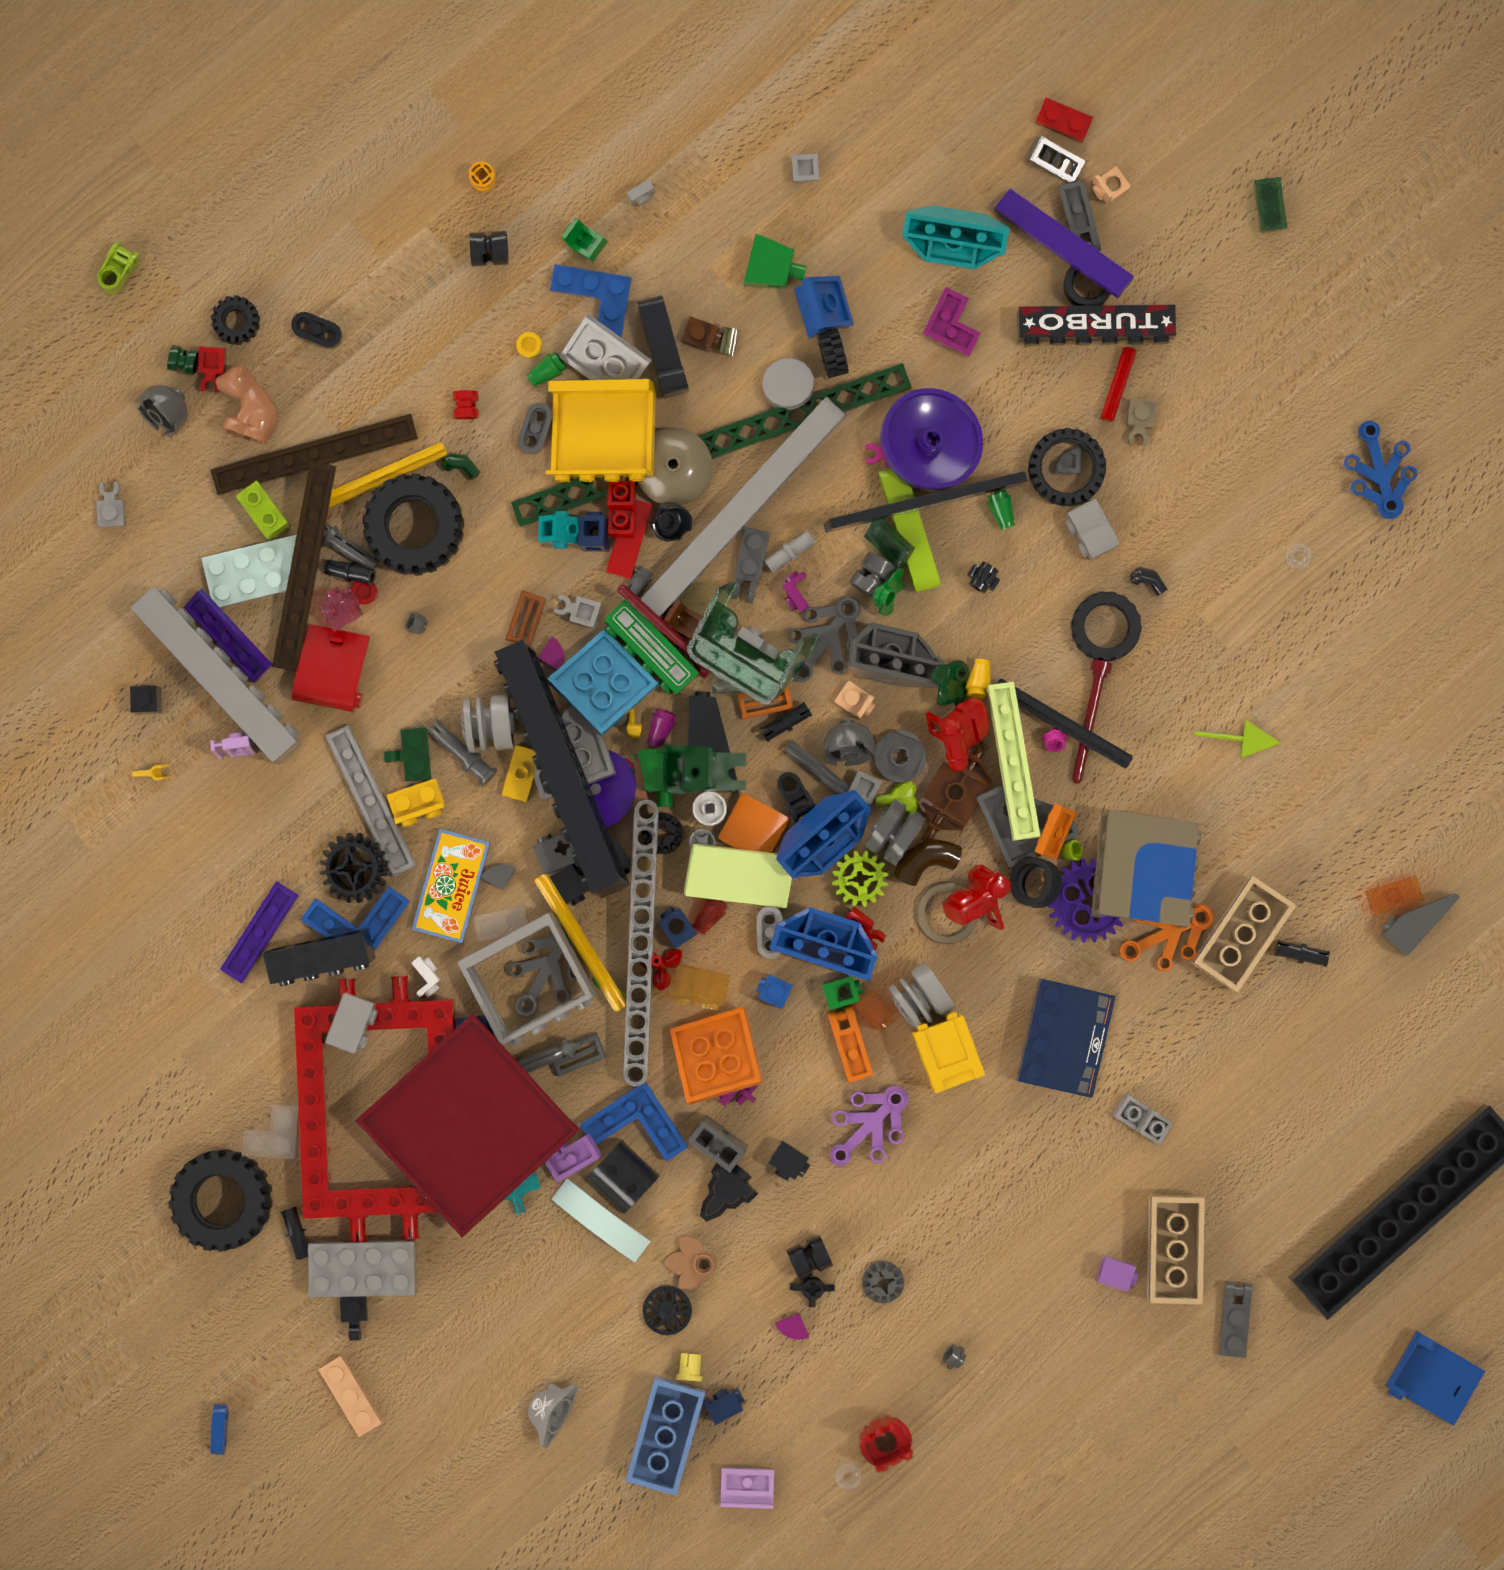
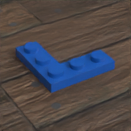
[550,264,632,338]
[300,886,411,952]
[579,1081,688,1162]

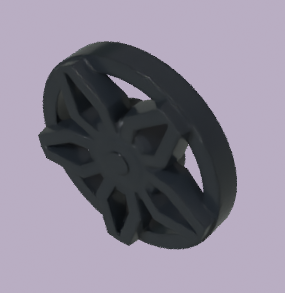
[643,1285,692,1335]

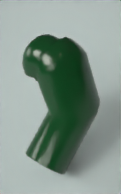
[442,453,481,480]

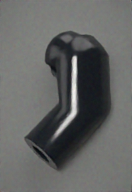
[1130,567,1168,596]

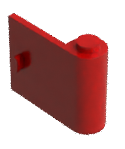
[291,624,370,713]

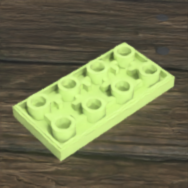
[683,843,792,908]

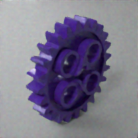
[1047,858,1123,943]

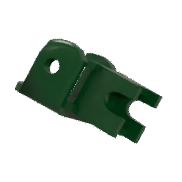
[657,745,746,795]

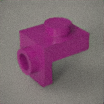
[782,571,809,614]

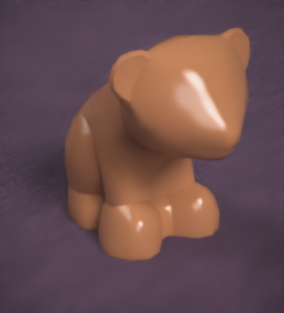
[216,365,278,445]

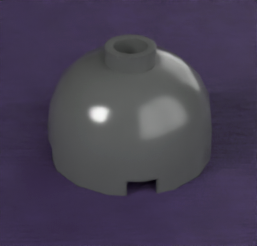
[135,385,188,437]
[824,719,877,766]

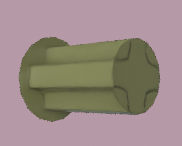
[719,326,741,356]

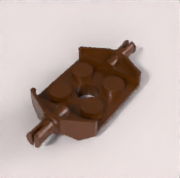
[918,741,992,841]

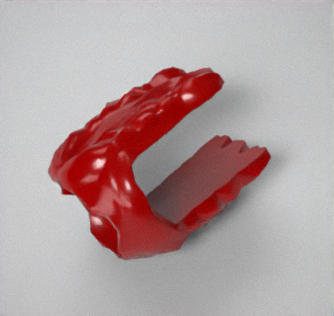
[859,1415,913,1473]

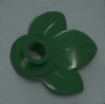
[930,660,969,706]

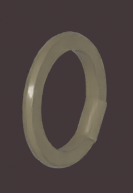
[916,881,978,944]

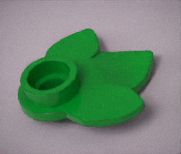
[873,569,905,616]

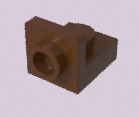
[681,316,723,353]

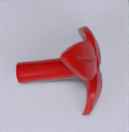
[640,949,683,991]

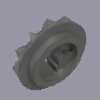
[862,1261,904,1304]

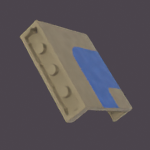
[1091,810,1201,929]

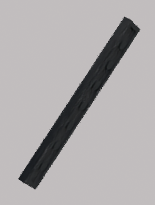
[823,471,1028,533]

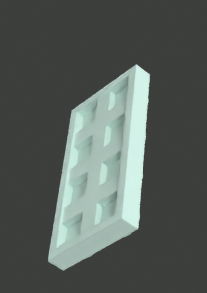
[201,535,316,608]

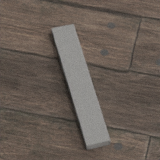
[325,725,417,877]

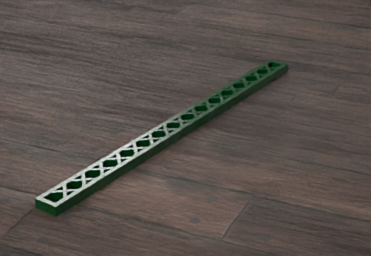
[511,363,912,528]

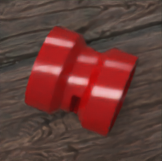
[453,390,479,420]

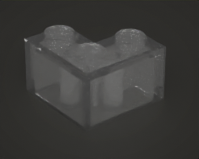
[242,1103,300,1159]

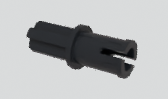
[324,559,376,585]
[281,1206,308,1260]

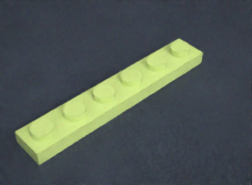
[987,682,1040,841]

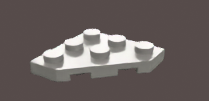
[533,707,616,801]

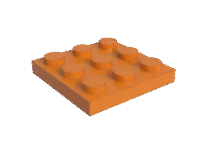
[670,1007,763,1105]

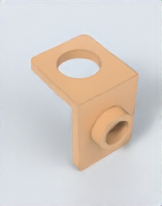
[1092,167,1130,204]

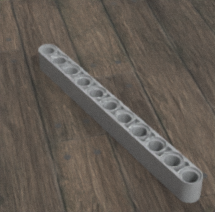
[641,397,846,618]
[623,799,659,1086]

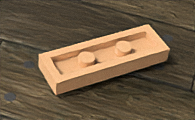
[318,1355,382,1437]

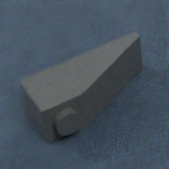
[1380,894,1460,956]

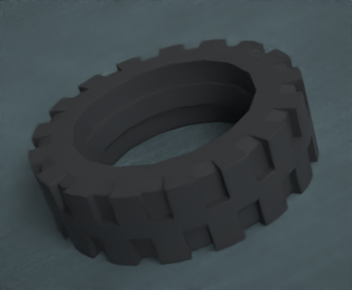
[1071,591,1142,662]

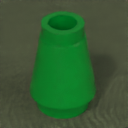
[527,352,567,387]
[987,489,1015,530]

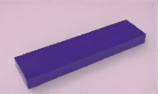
[184,589,273,683]
[220,881,299,983]

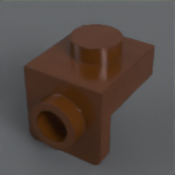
[664,600,709,643]

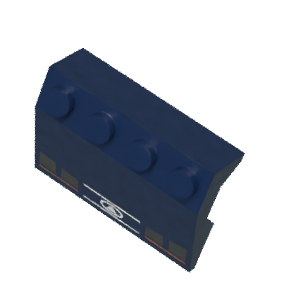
[1016,978,1116,1098]

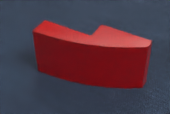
[607,481,636,537]

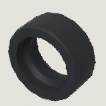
[1063,266,1111,306]
[1010,857,1062,908]

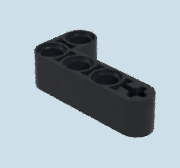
[637,295,689,399]

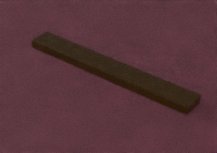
[211,414,419,496]
[272,461,337,672]

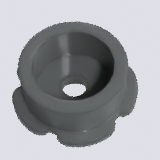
[942,1344,966,1369]

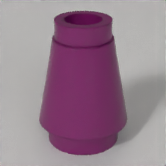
[647,708,677,748]

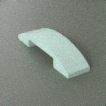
[552,1178,651,1262]

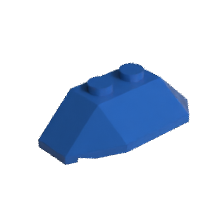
[776,789,871,878]
[769,907,878,981]

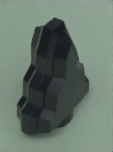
[700,1163,759,1222]

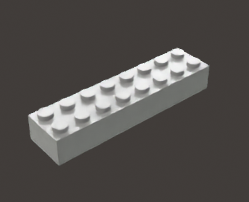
[131,587,302,765]

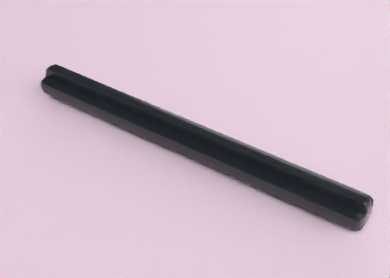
[996,679,1133,769]

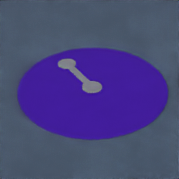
[589,750,636,827]

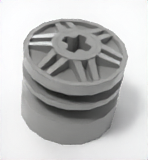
[888,962,956,1031]

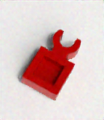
[198,346,227,392]
[844,906,886,951]

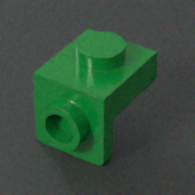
[561,218,608,262]

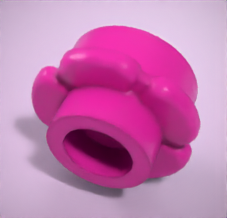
[1041,728,1067,752]

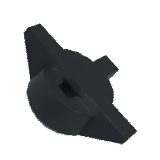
[790,1276,835,1307]

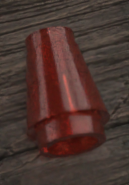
[692,898,728,935]

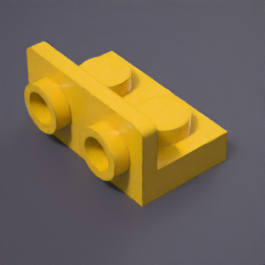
[387,778,447,828]

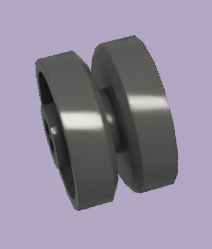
[864,798,926,866]

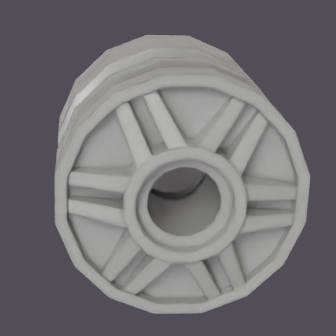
[461,694,516,753]

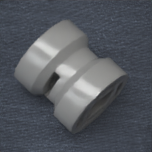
[689,829,716,848]

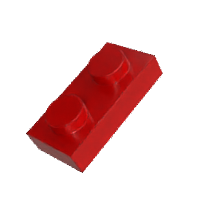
[1035,97,1093,143]

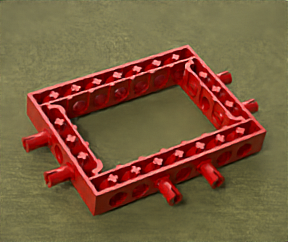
[294,976,456,1243]

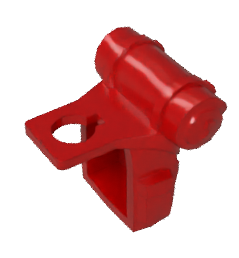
[925,697,990,771]
[942,864,1011,930]

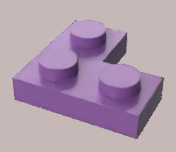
[545,1134,602,1183]

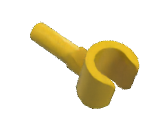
[627,708,642,738]
[132,764,170,781]

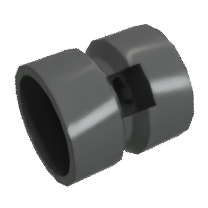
[849,551,897,598]

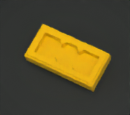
[502,745,537,802]

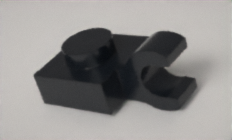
[340,1296,368,1341]

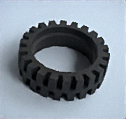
[1028,428,1106,507]

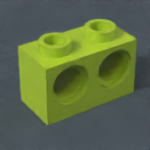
[236,481,291,541]

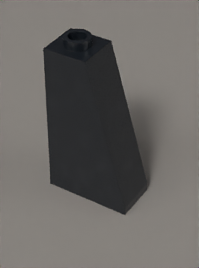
[688,691,739,793]

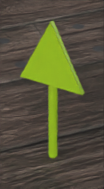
[1194,719,1281,758]

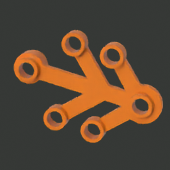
[1119,904,1214,971]

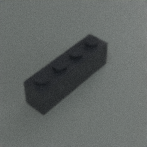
[262,928,376,986]

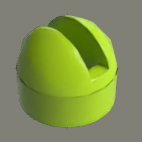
[1060,840,1083,862]

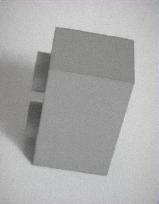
[325,993,378,1054]

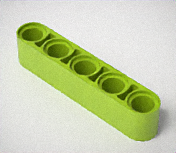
[878,468,941,593]

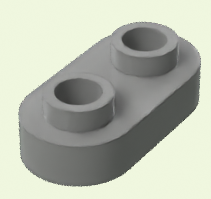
[757,906,783,959]

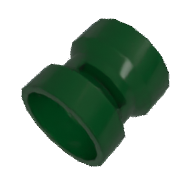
[167,345,199,376]

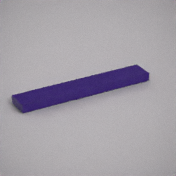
[994,189,1134,299]

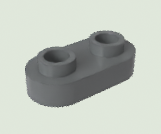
[518,403,553,455]

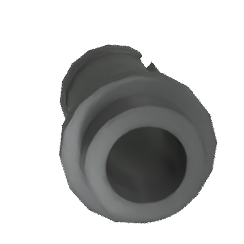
[627,565,653,596]

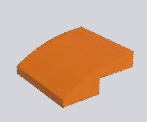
[718,793,791,853]

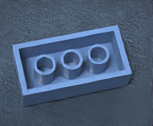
[626,1375,706,1496]

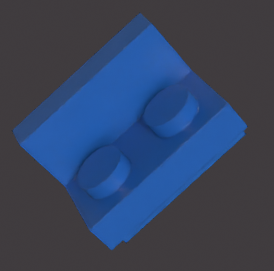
[794,275,854,338]

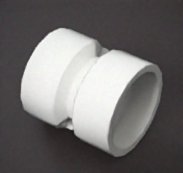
[693,791,727,826]

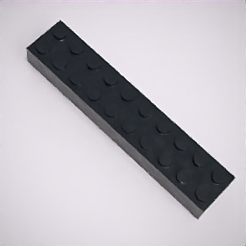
[494,639,630,898]
[1288,1104,1504,1320]

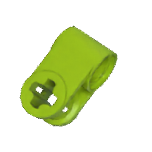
[97,241,141,294]

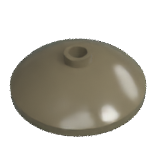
[638,428,713,505]

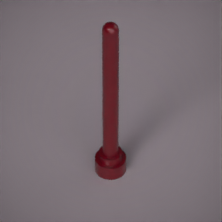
[618,585,717,678]
[1072,659,1113,784]

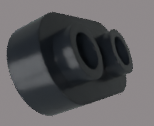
[291,312,342,349]

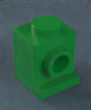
[822,976,863,1010]

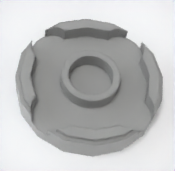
[762,358,814,409]

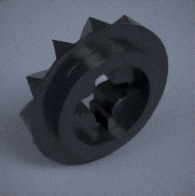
[642,812,683,854]

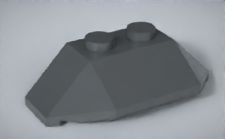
[848,623,943,688]

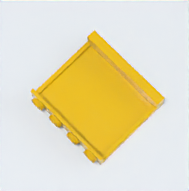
[546,379,656,482]

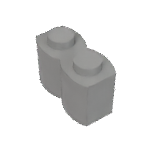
[1065,499,1120,561]

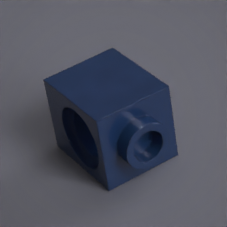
[658,907,697,949]

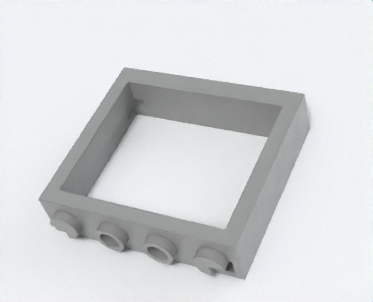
[457,912,597,1047]

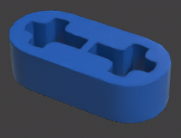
[210,1404,229,1455]

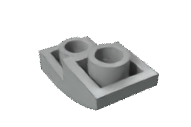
[1112,1093,1173,1146]

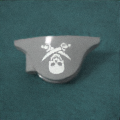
[528,1383,579,1449]

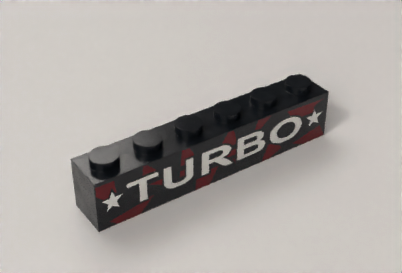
[1017,304,1176,346]

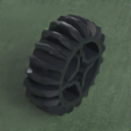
[319,833,390,903]

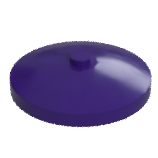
[880,388,983,492]

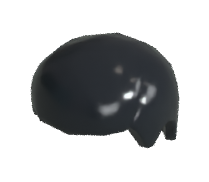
[650,502,693,542]

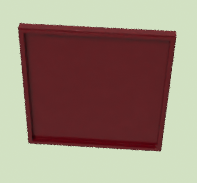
[355,1013,580,1238]

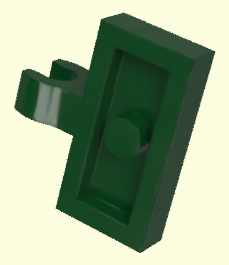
[384,727,432,782]

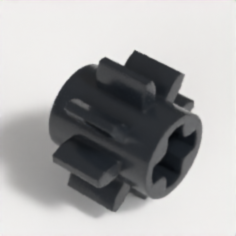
[967,561,1000,594]

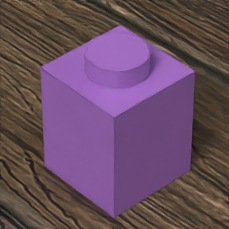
[1096,1255,1138,1292]

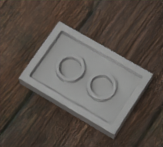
[559,314,652,380]

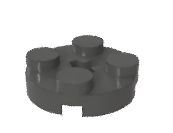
[874,730,927,783]

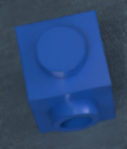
[756,974,793,1009]

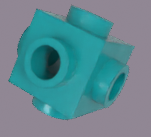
[538,511,579,549]

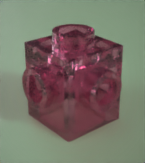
[319,587,363,631]

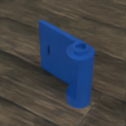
[1385,1331,1485,1426]

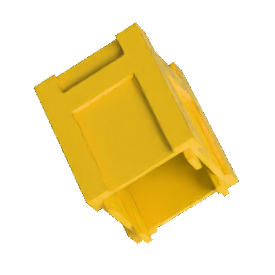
[911,1011,985,1093]

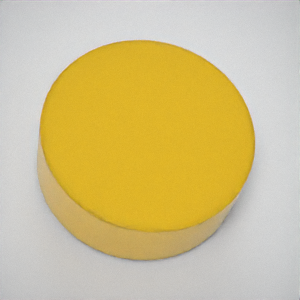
[516,332,542,359]

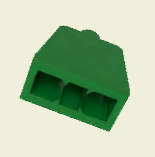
[744,234,807,289]
[638,749,680,807]

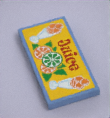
[412,829,490,943]

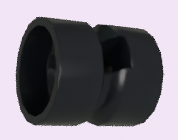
[469,231,509,267]
[786,1235,833,1281]

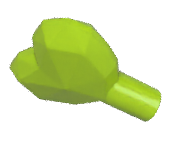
[875,781,918,814]

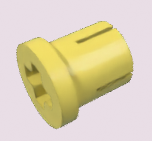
[676,1353,702,1382]

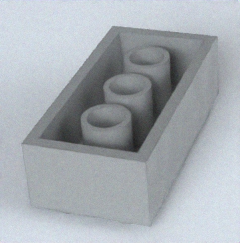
[308,1239,417,1297]

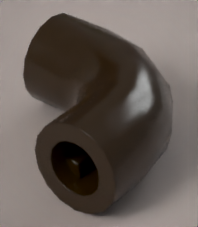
[893,839,962,886]

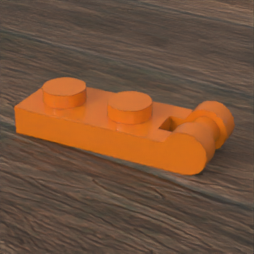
[827,1005,874,1083]

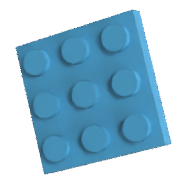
[547,629,658,737]

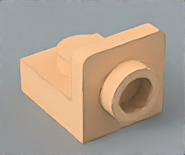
[834,681,876,720]

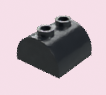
[586,1140,660,1214]

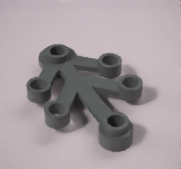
[789,596,861,683]
[509,925,577,1016]

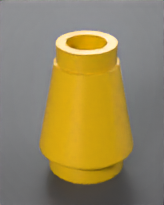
[966,659,991,699]

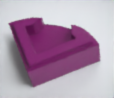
[538,636,564,670]
[775,1313,810,1340]

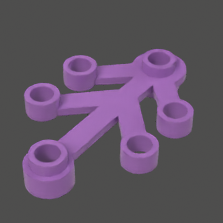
[830,1086,909,1166]

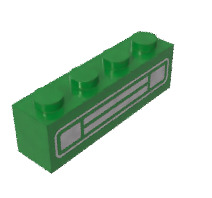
[604,599,699,696]

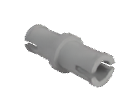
[764,530,816,574]

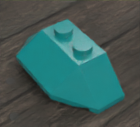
[902,205,1010,269]

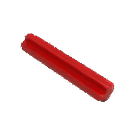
[1101,346,1137,422]

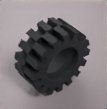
[211,295,260,345]
[817,328,849,379]

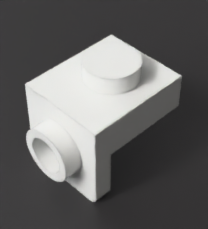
[412,956,441,998]

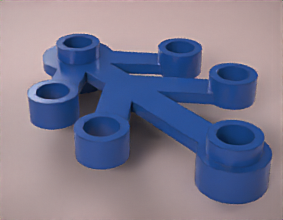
[1343,421,1418,519]

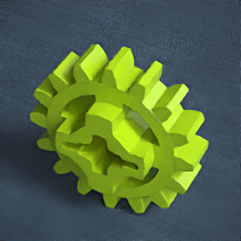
[832,851,888,907]

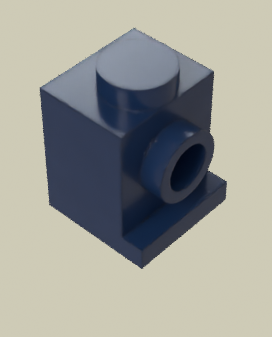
[578,512,610,552]
[703,1388,745,1425]

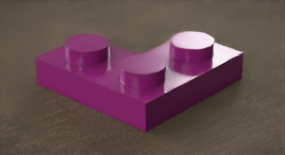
[922,287,981,357]

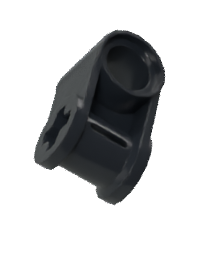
[777,772,816,823]

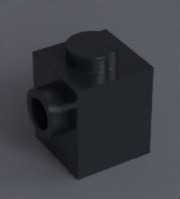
[768,1140,810,1181]

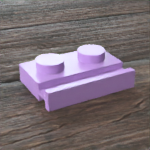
[210,733,257,759]
[720,1467,774,1509]

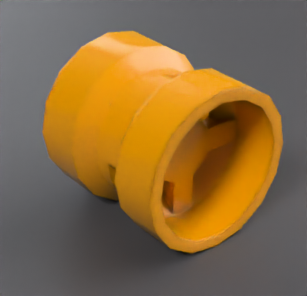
[469,161,496,192]

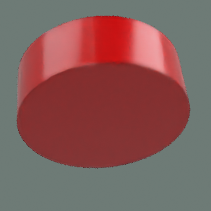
[351,582,378,605]

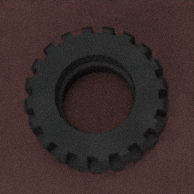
[362,473,464,576]
[168,1149,273,1252]

